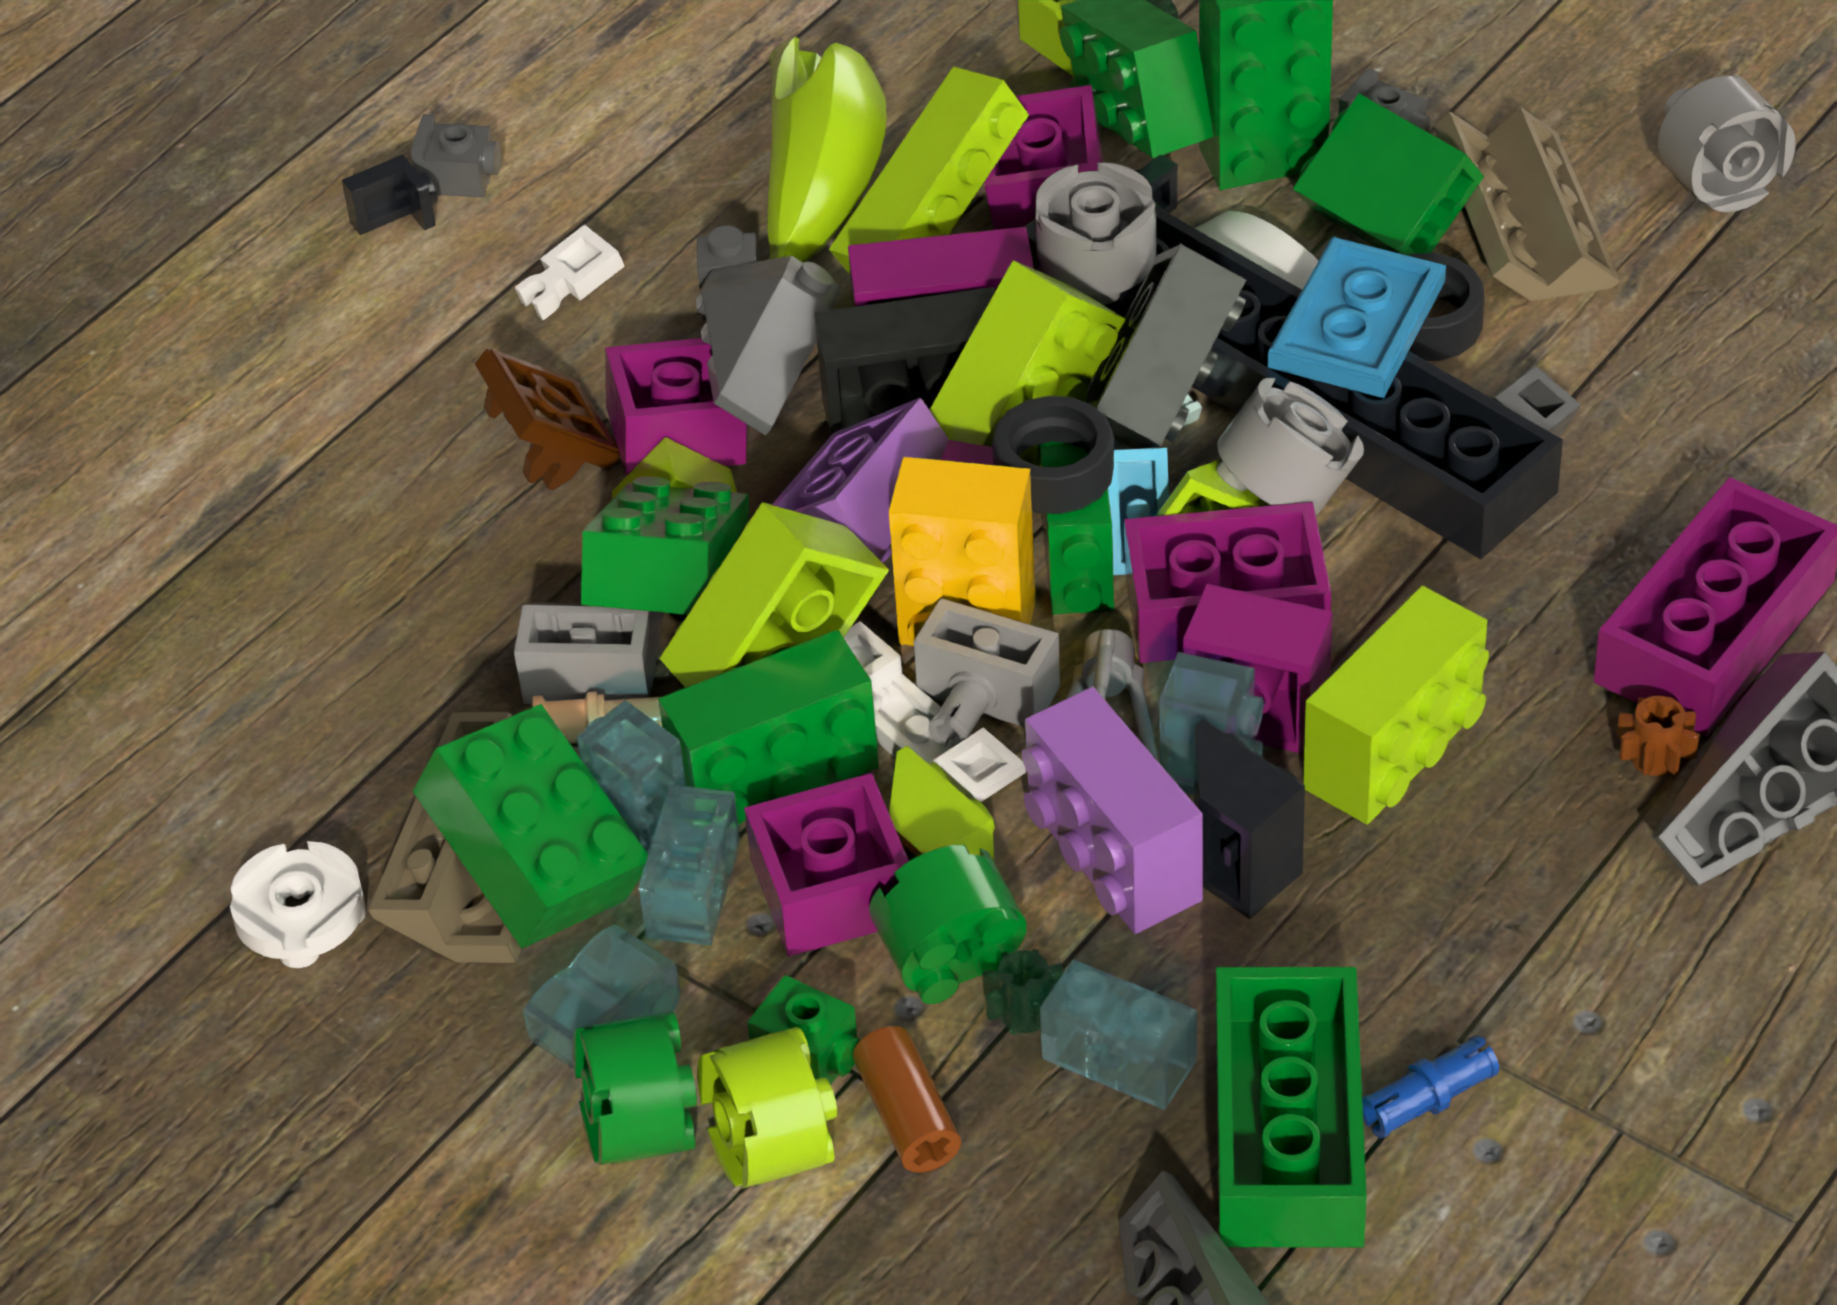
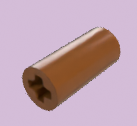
[853,1026,961,1173]

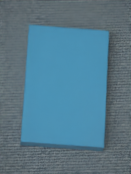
[1268,237,1446,398]

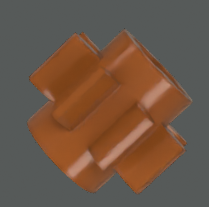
[1616,696,1699,776]

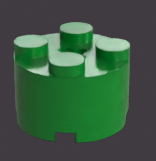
[869,845,1027,1004]
[573,1011,697,1165]

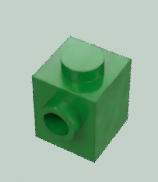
[747,975,860,1085]

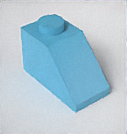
[1108,448,1169,575]

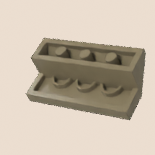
[1434,107,1620,301]
[368,712,594,963]

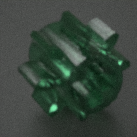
[982,949,1067,1035]

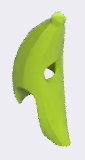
[767,36,887,263]

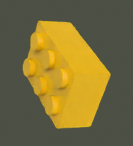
[889,457,1036,646]

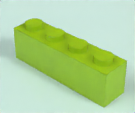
[829,66,1029,275]

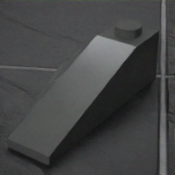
[695,256,842,436]
[1652,652,1837,885]
[1119,1171,1270,1305]

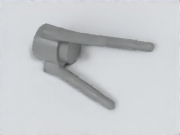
[1066,629,1157,759]

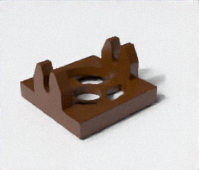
[475,348,620,490]

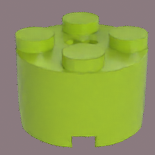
[697,1027,837,1189]

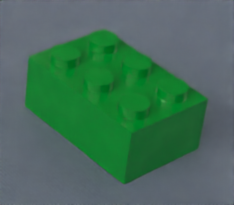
[1060,0,1214,158]
[581,477,749,615]
[658,629,879,838]
[413,704,652,949]

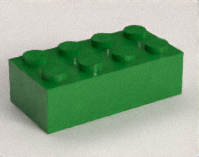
[1199,0,1333,191]
[1216,967,1367,1248]

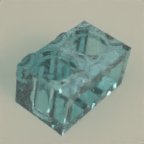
[639,784,740,946]

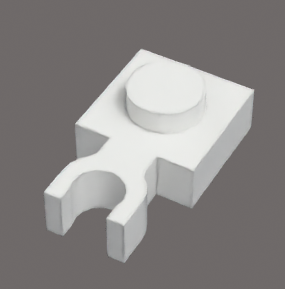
[514,225,624,320]

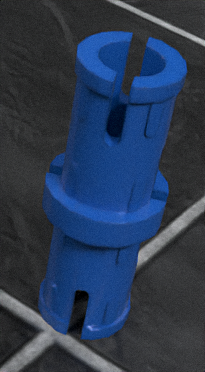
[1362,1035,1499,1138]

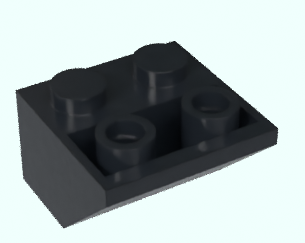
[1194,718,1305,919]

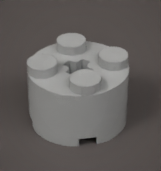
[1658,75,1796,212]
[1035,162,1157,305]
[1216,378,1364,515]

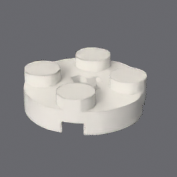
[230,841,367,968]

